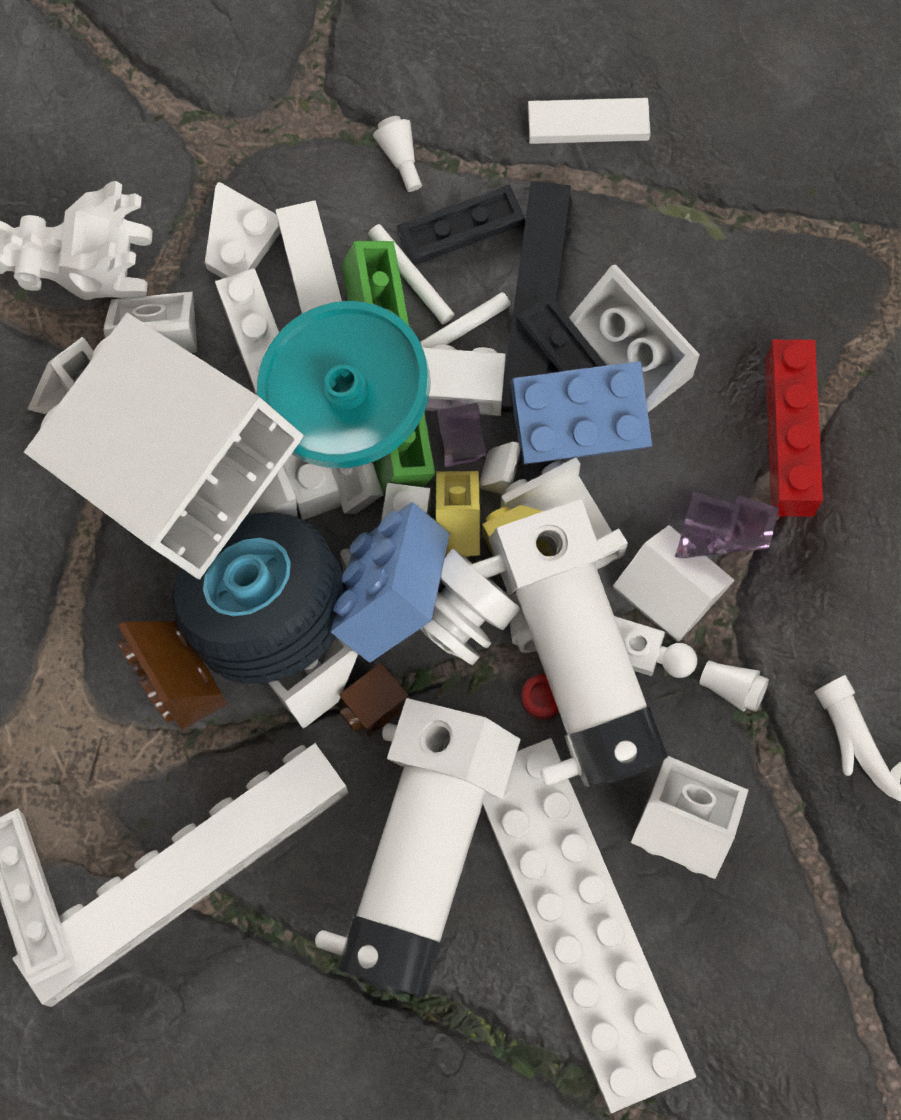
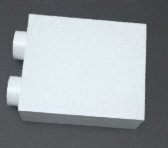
[24,313,304,580]

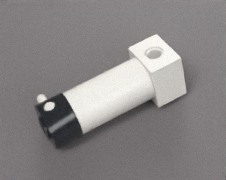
[471,498,668,787]
[315,698,521,998]

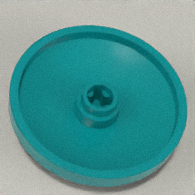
[257,301,431,468]

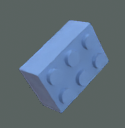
[510,361,652,466]
[330,502,450,663]

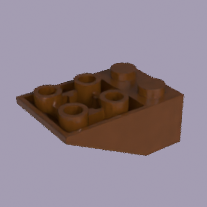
[118,621,228,730]

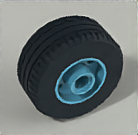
[172,512,345,684]

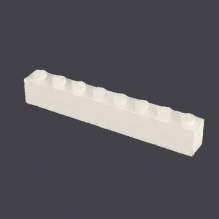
[12,743,349,1007]

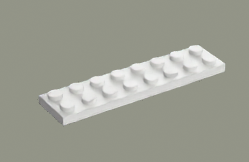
[482,738,696,1114]

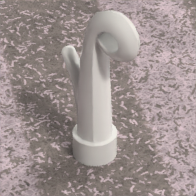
[815,675,901,801]

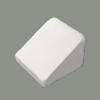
[479,442,521,495]

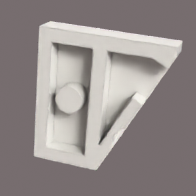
[205,182,281,279]

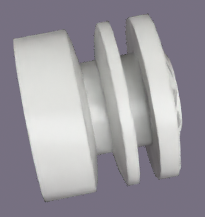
[420,549,522,665]

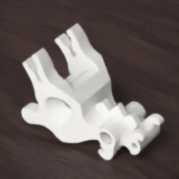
[0,181,153,300]

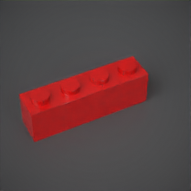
[765,339,823,517]

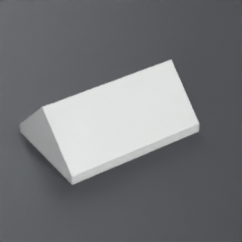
[569,265,700,412]

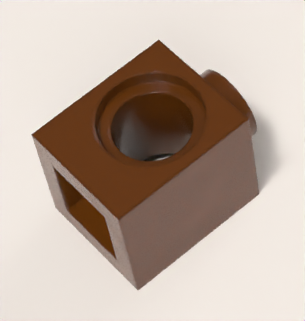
[339,663,409,737]

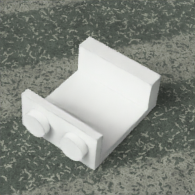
[501,457,628,570]

